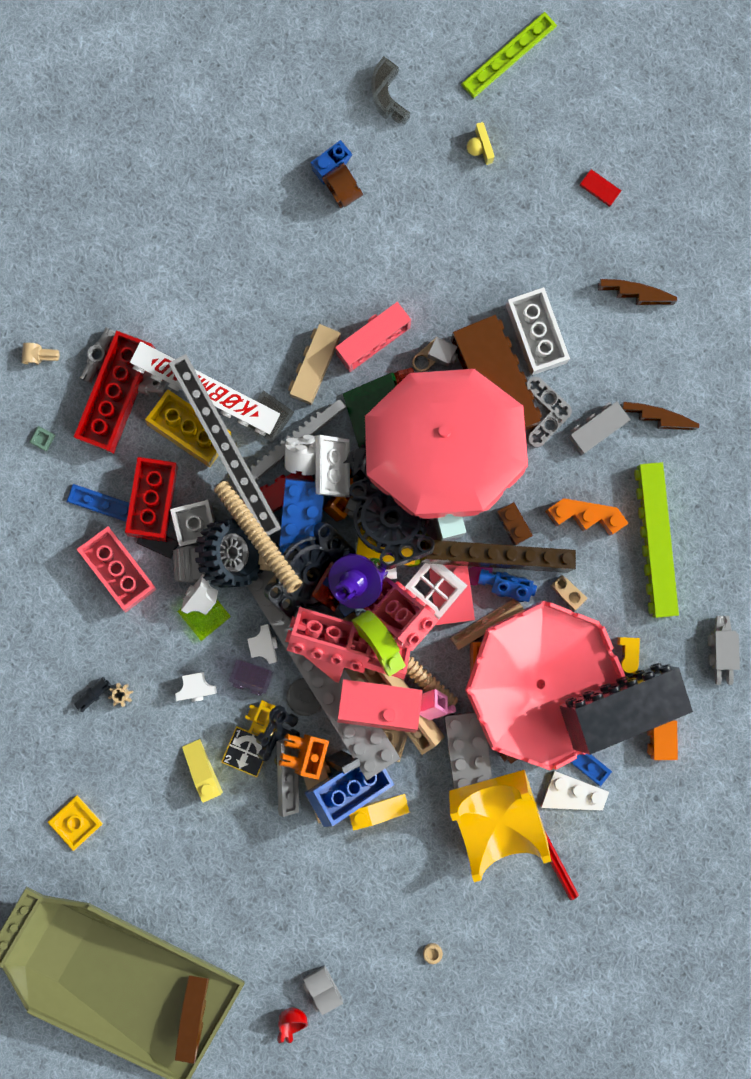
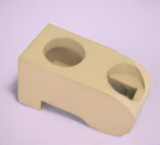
[550,575,588,612]

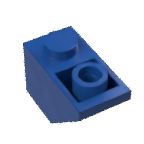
[311,140,352,185]

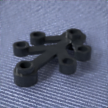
[256,705,300,766]

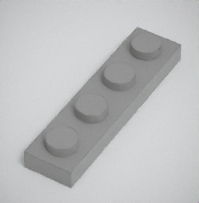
[276,739,299,817]

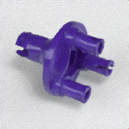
[329,553,388,609]

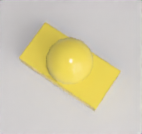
[467,122,495,165]

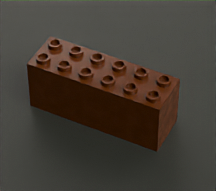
[451,314,542,431]

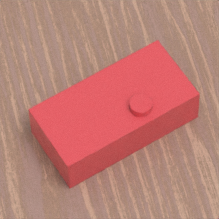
[335,301,411,372]
[77,526,156,613]
[428,565,475,625]
[337,679,422,733]

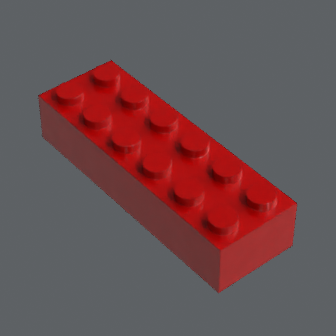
[74,330,156,454]

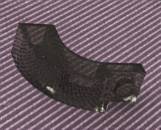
[371,56,410,125]

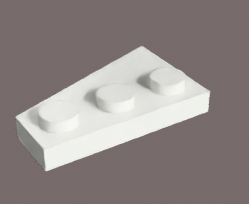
[541,771,609,810]

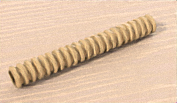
[214,481,302,593]
[352,612,458,707]

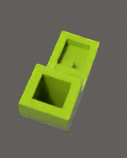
[352,610,406,677]

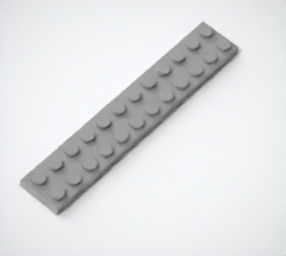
[247,570,401,780]

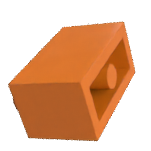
[647,720,678,760]

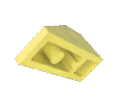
[182,739,223,803]

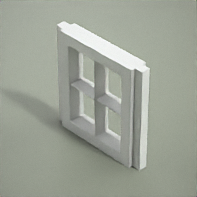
[404,563,468,620]

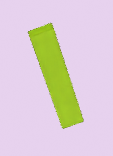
[461,12,557,99]

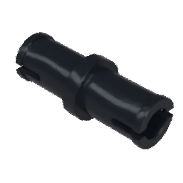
[74,677,111,712]

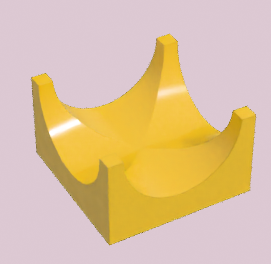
[449,770,551,882]

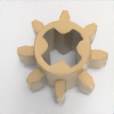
[108,683,133,707]

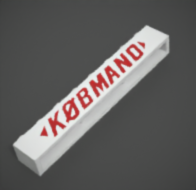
[130,341,280,436]

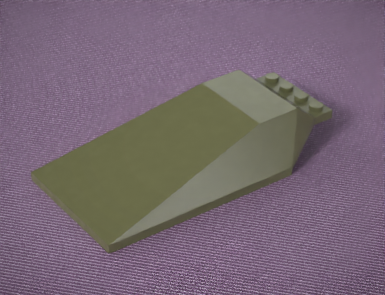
[0,886,245,1079]

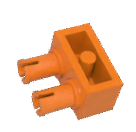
[278,734,329,780]

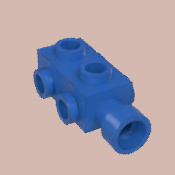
[478,569,537,602]

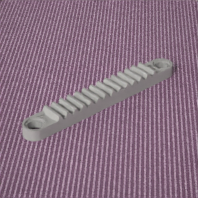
[232,400,346,495]

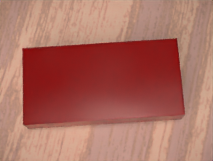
[579,169,622,207]

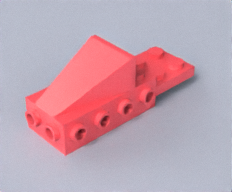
[363,576,439,651]
[285,607,411,683]

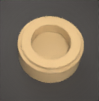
[423,943,443,964]

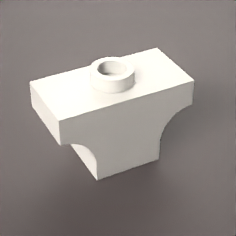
[181,574,218,615]
[247,624,278,664]
[175,672,217,702]

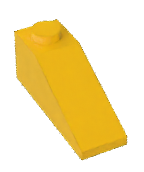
[349,794,410,831]

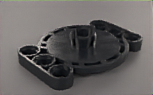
[349,477,435,570]
[264,522,356,621]

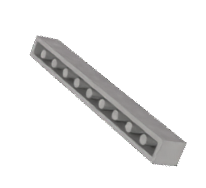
[169,354,281,536]

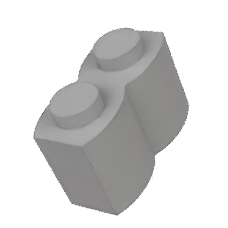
[302,965,343,1015]

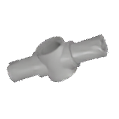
[80,327,115,384]

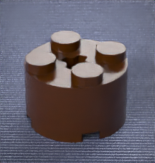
[322,162,363,208]

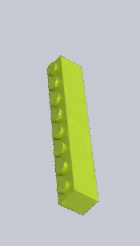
[634,462,679,618]

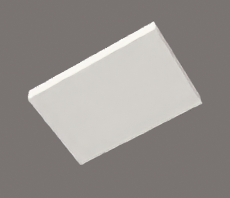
[315,435,350,498]

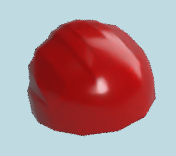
[277,1007,308,1043]

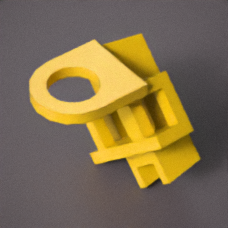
[245,700,275,736]

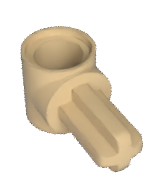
[21,343,60,365]

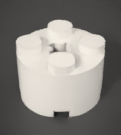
[285,435,316,475]

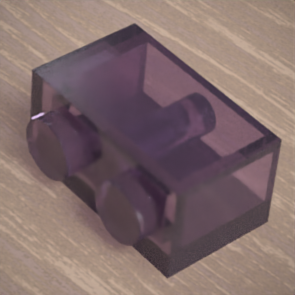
[229,659,274,696]

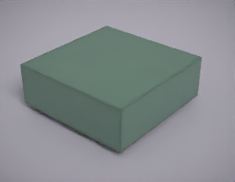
[29,426,56,452]

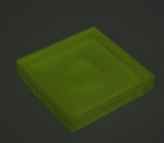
[177,599,232,641]

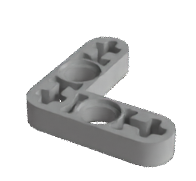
[526,377,572,448]

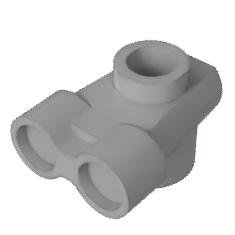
[138,372,171,398]

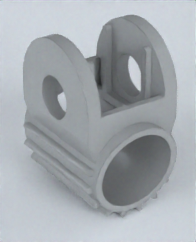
[173,545,205,583]

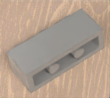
[568,402,631,455]

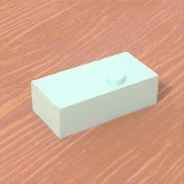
[430,514,466,541]

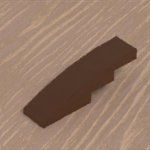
[598,279,677,305]
[620,402,700,430]
[175,975,209,1064]

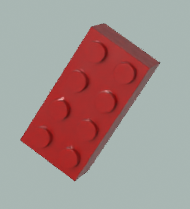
[125,457,178,542]

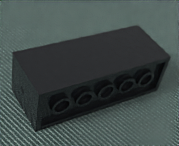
[559,663,693,755]

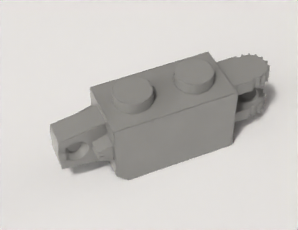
[708,616,740,685]

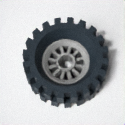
[195,518,264,588]

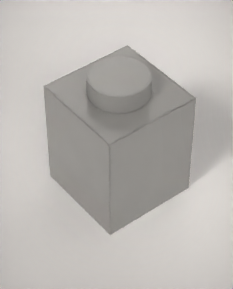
[427,337,458,367]

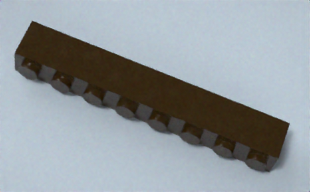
[420,540,576,573]

